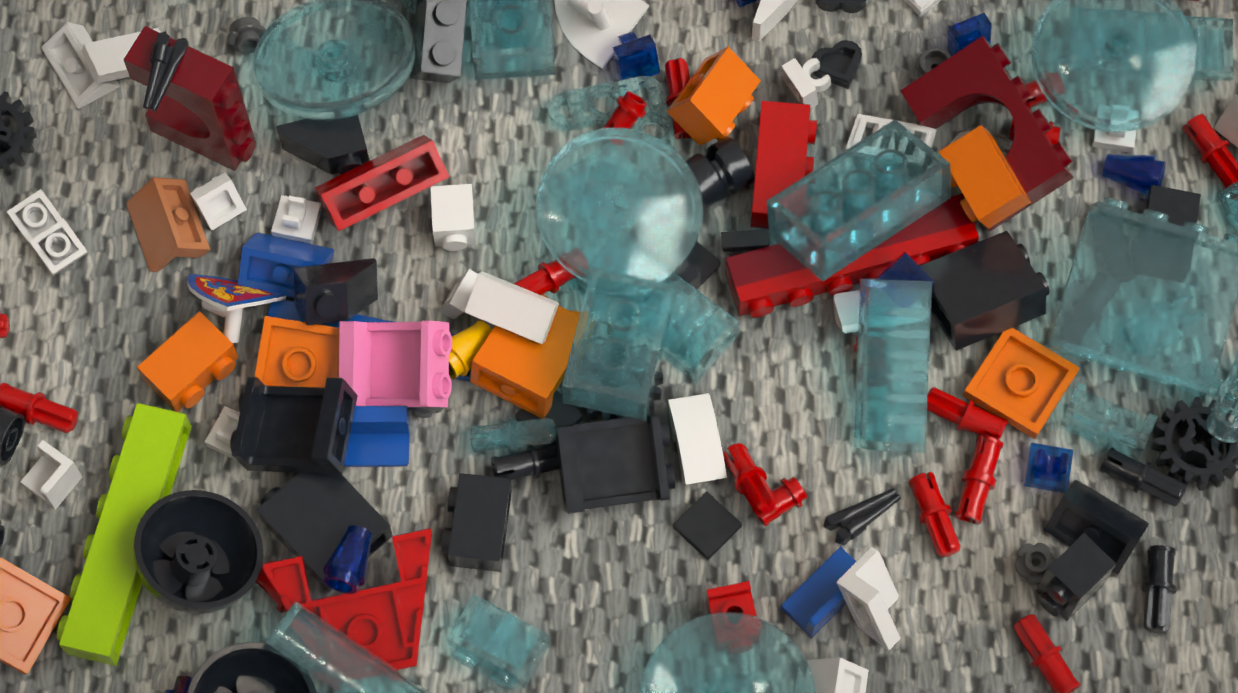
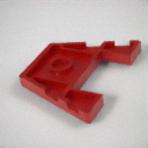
[263,528,432,684]

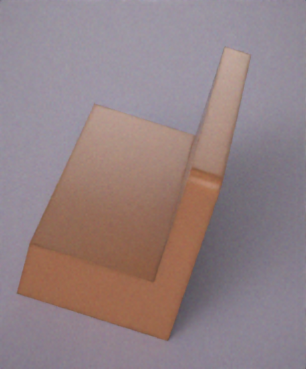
[127,177,211,272]

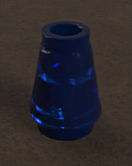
[1102,153,1166,195]
[323,525,373,594]

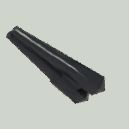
[143,31,189,111]
[823,488,901,545]

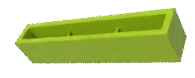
[57,403,192,666]

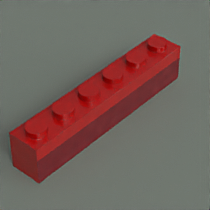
[725,193,979,318]

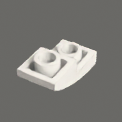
[7,189,88,276]
[667,393,727,485]

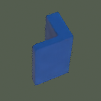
[237,233,334,298]
[344,406,410,467]
[780,546,857,639]

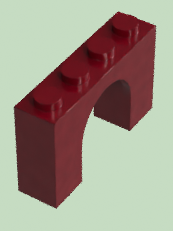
[123,26,256,171]
[900,36,1074,231]

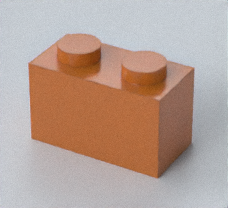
[667,46,761,146]
[939,125,1031,229]
[137,311,239,412]

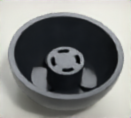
[133,490,264,614]
[187,642,317,693]

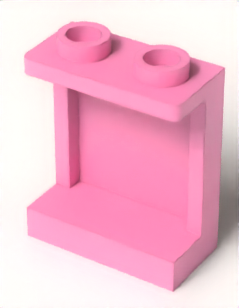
[339,321,452,407]

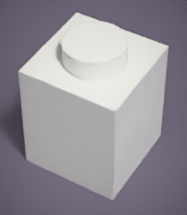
[430,184,476,251]

